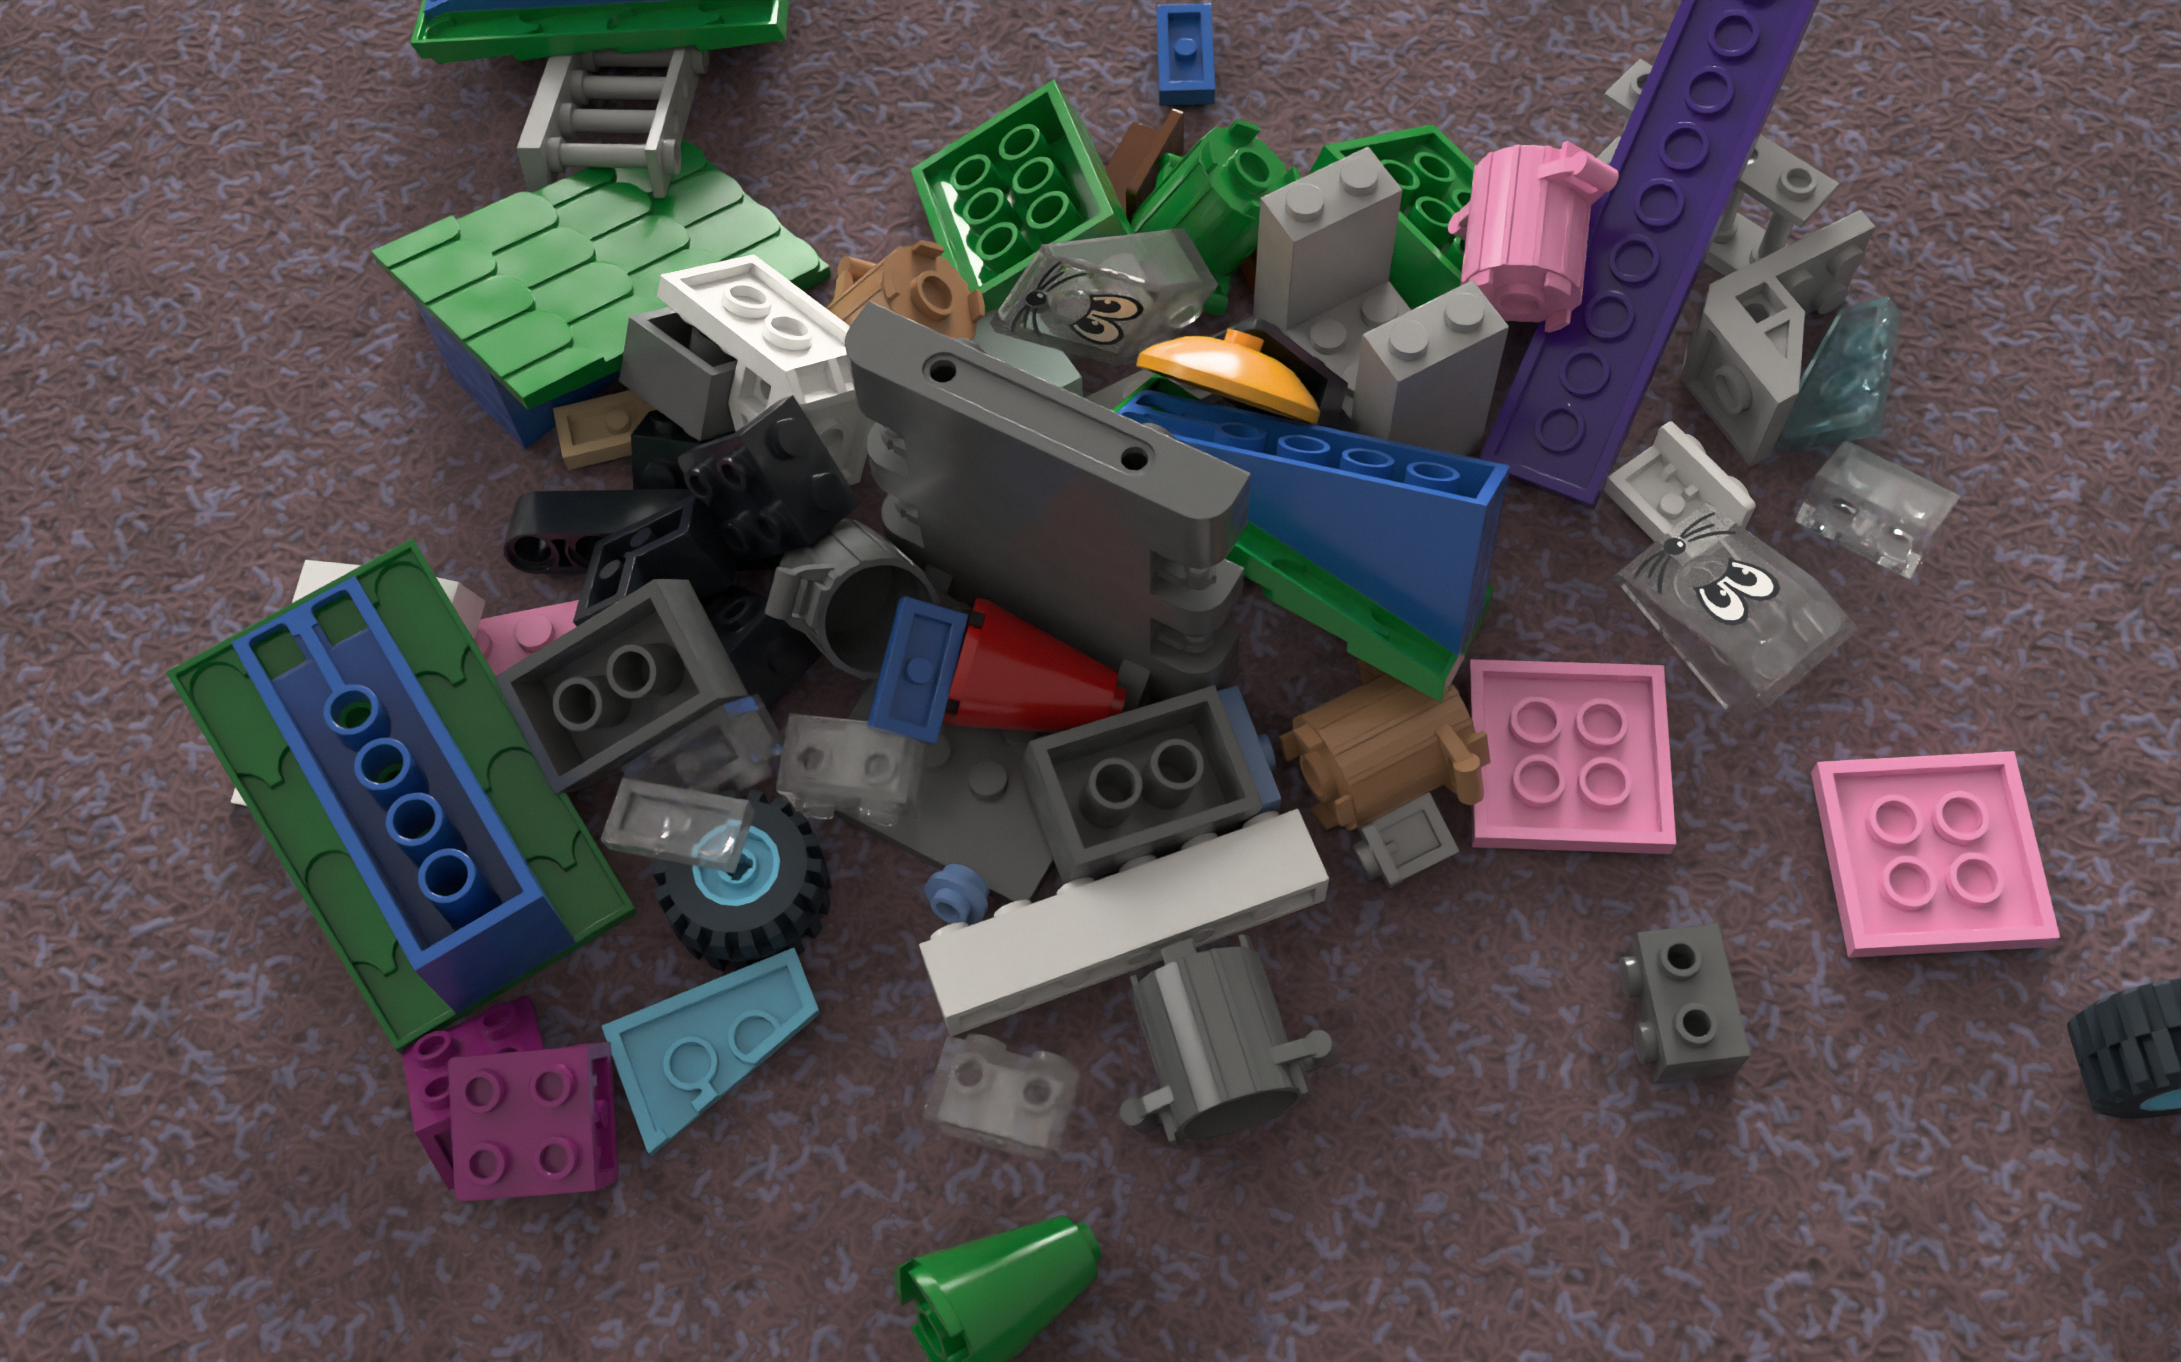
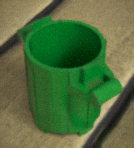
[1131,119,1301,316]

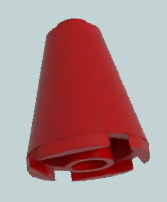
[942,597,1127,733]

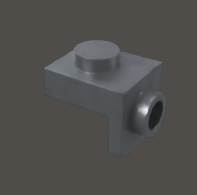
[1352,792,1460,888]

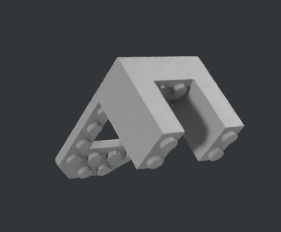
[1085,147,1509,456]

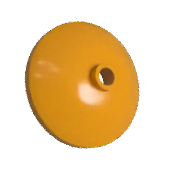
[1135,328,1320,425]

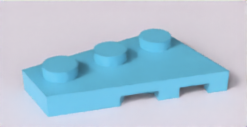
[602,948,821,1156]

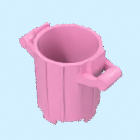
[1448,141,1619,333]

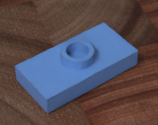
[1217,685,1281,815]

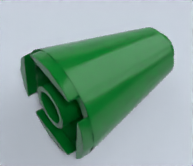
[893,1215,1102,1362]

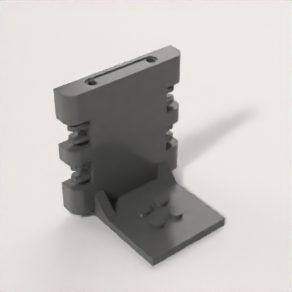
[800,301,1251,904]

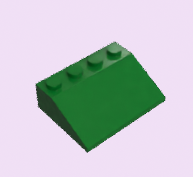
[910,79,1146,312]
[1308,124,1512,324]

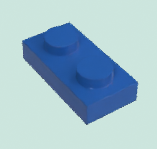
[1156,3,1215,106]
[867,596,968,745]

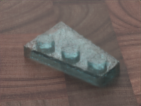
[1775,296,1902,453]

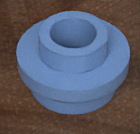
[924,864,990,924]

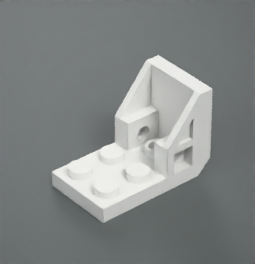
[656,255,875,485]

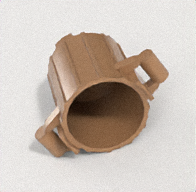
[825,240,985,341]
[1279,658,1491,831]

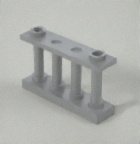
[517,15,709,198]
[1597,59,1839,276]

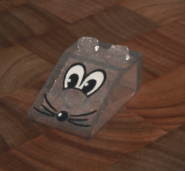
[990,228,1218,366]
[1613,502,1859,723]

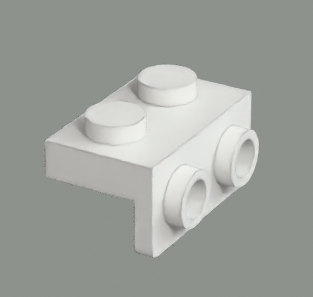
[1603,421,1756,575]

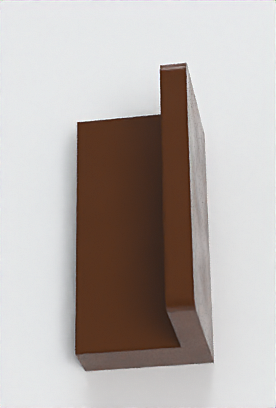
[1105,108,1184,226]

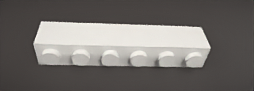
[919,809,1329,1037]

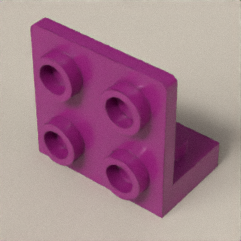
[402,996,545,1190]
[448,1041,619,1201]

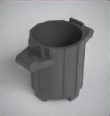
[765,519,973,680]
[1120,934,1341,1149]

